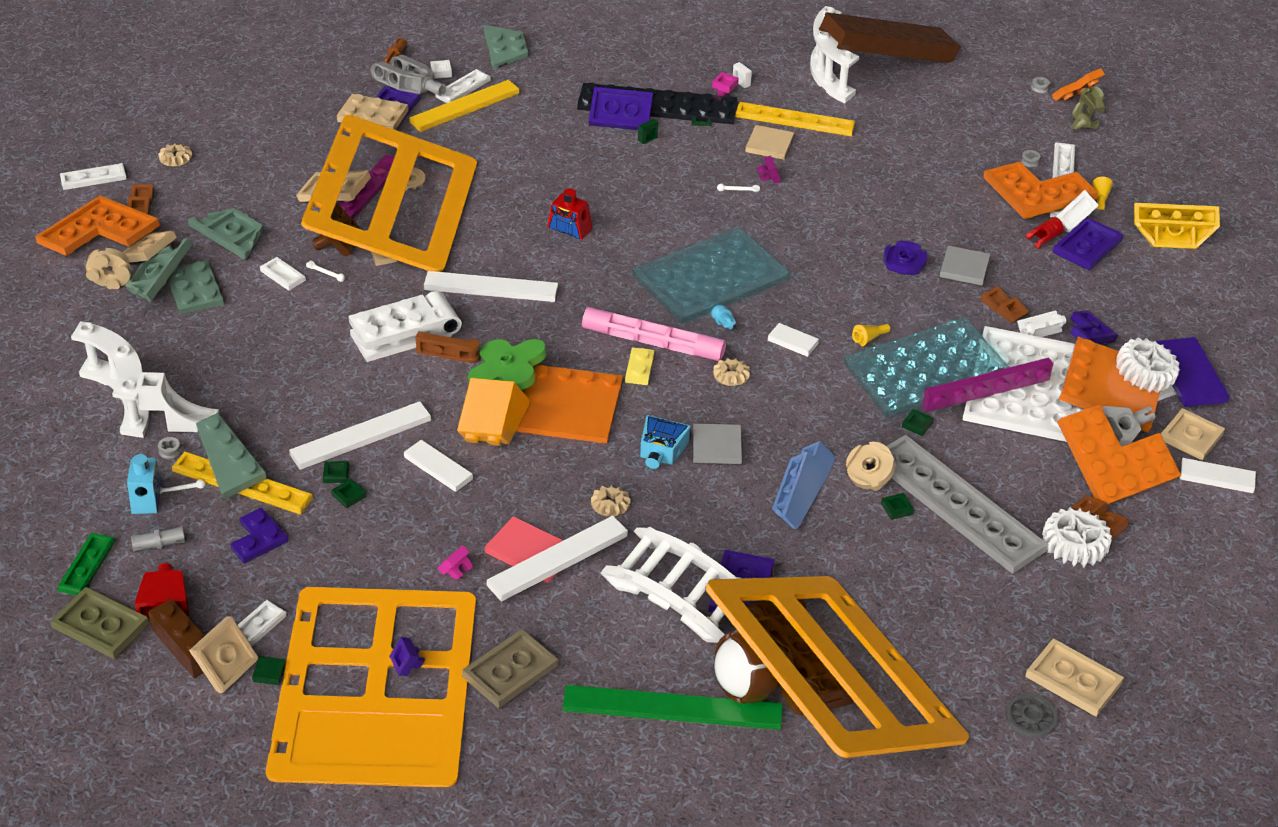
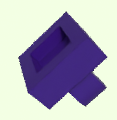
[389,637,425,676]

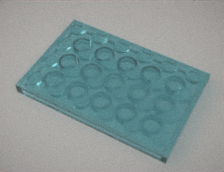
[632,227,790,324]
[844,317,1009,417]

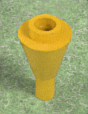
[1092,177,1113,210]
[852,324,890,346]

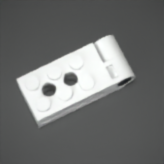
[349,291,462,362]

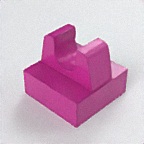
[712,72,739,96]
[437,545,473,579]

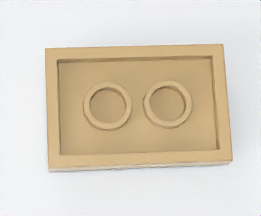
[337,94,408,130]
[296,171,371,202]
[1025,638,1124,717]

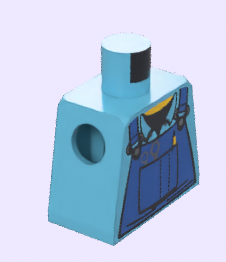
[640,415,690,469]
[127,454,162,514]

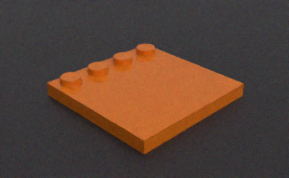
[1059,337,1160,433]
[516,365,623,443]

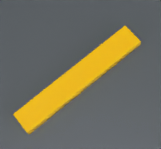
[409,80,519,132]
[735,102,855,136]
[172,452,313,515]

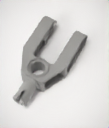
[371,55,446,96]
[1102,406,1155,447]

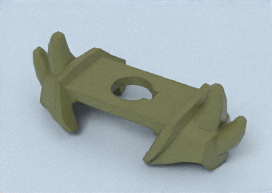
[1070,85,1106,130]

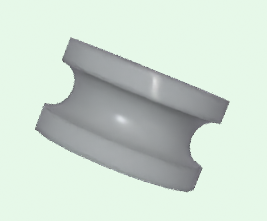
[1031,77,1050,93]
[1021,150,1041,167]
[158,437,181,459]

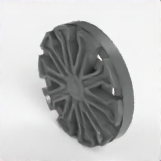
[1006,694,1058,738]

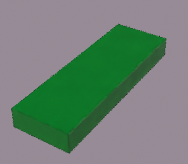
[57,533,115,596]

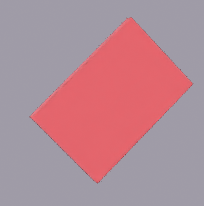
[484,517,564,583]

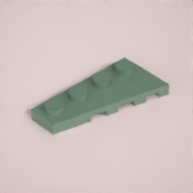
[196,413,267,500]

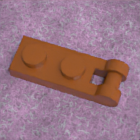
[415,331,480,363]

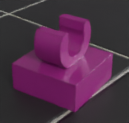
[756,155,781,183]

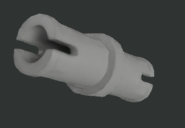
[131,527,185,552]

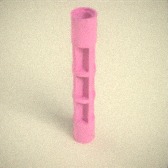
[582,307,726,361]

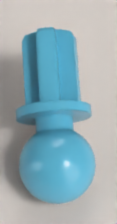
[711,305,736,330]

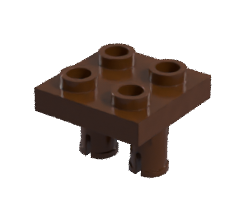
[312,202,360,256]

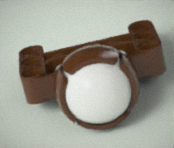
[714,599,863,716]

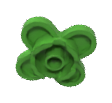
[467,339,547,390]

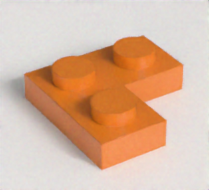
[1052,68,1105,101]

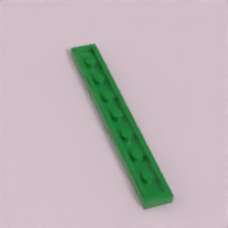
[563,685,782,730]

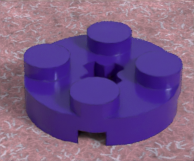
[883,241,927,275]

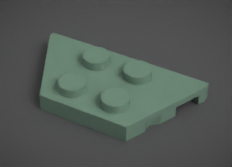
[483,25,528,70]
[188,208,264,260]
[125,238,193,301]

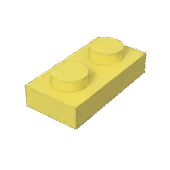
[625,347,654,385]

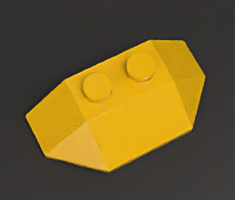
[1134,203,1220,249]

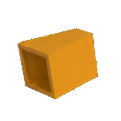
[457,378,530,446]

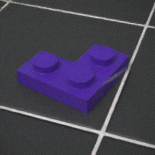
[1070,310,1118,344]
[230,507,288,564]

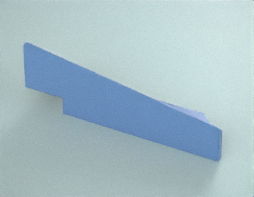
[772,441,836,529]

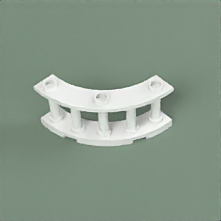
[810,6,859,103]
[71,321,150,438]
[601,527,742,643]

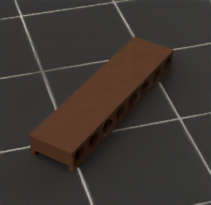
[819,12,961,63]

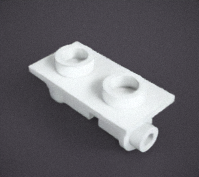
[1017,311,1066,337]

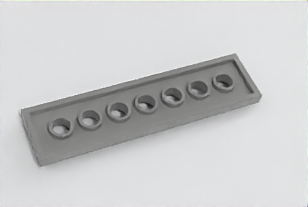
[872,435,1048,574]

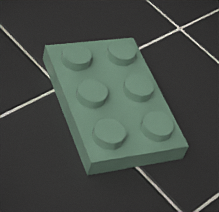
[167,260,224,315]

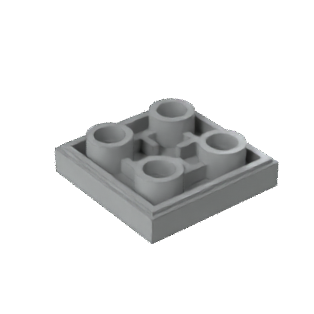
[940,246,990,285]
[693,424,742,464]

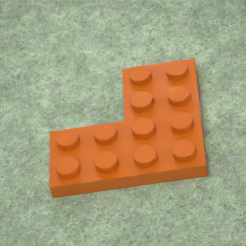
[983,161,1098,219]
[35,195,160,256]
[1057,404,1182,505]

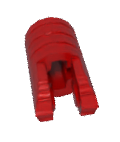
[1025,217,1064,249]

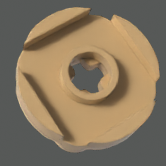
[86,248,132,289]
[846,442,896,491]

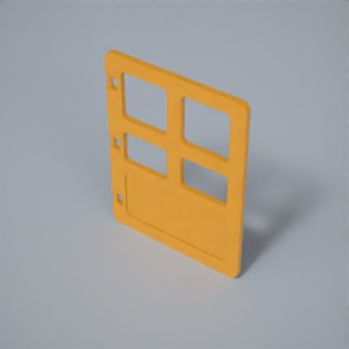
[266,587,476,787]

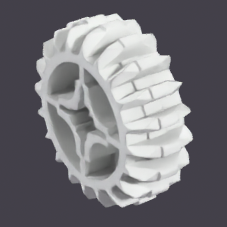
[1116,338,1180,393]
[1042,507,1112,567]

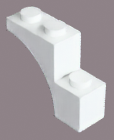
[136,372,219,432]

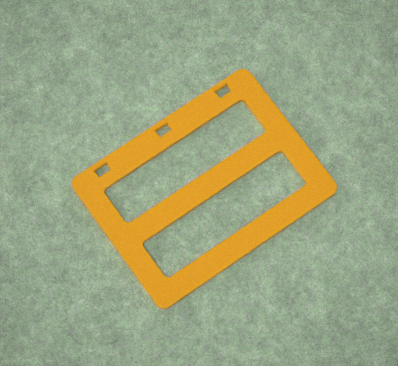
[301,115,477,272]
[705,576,969,758]

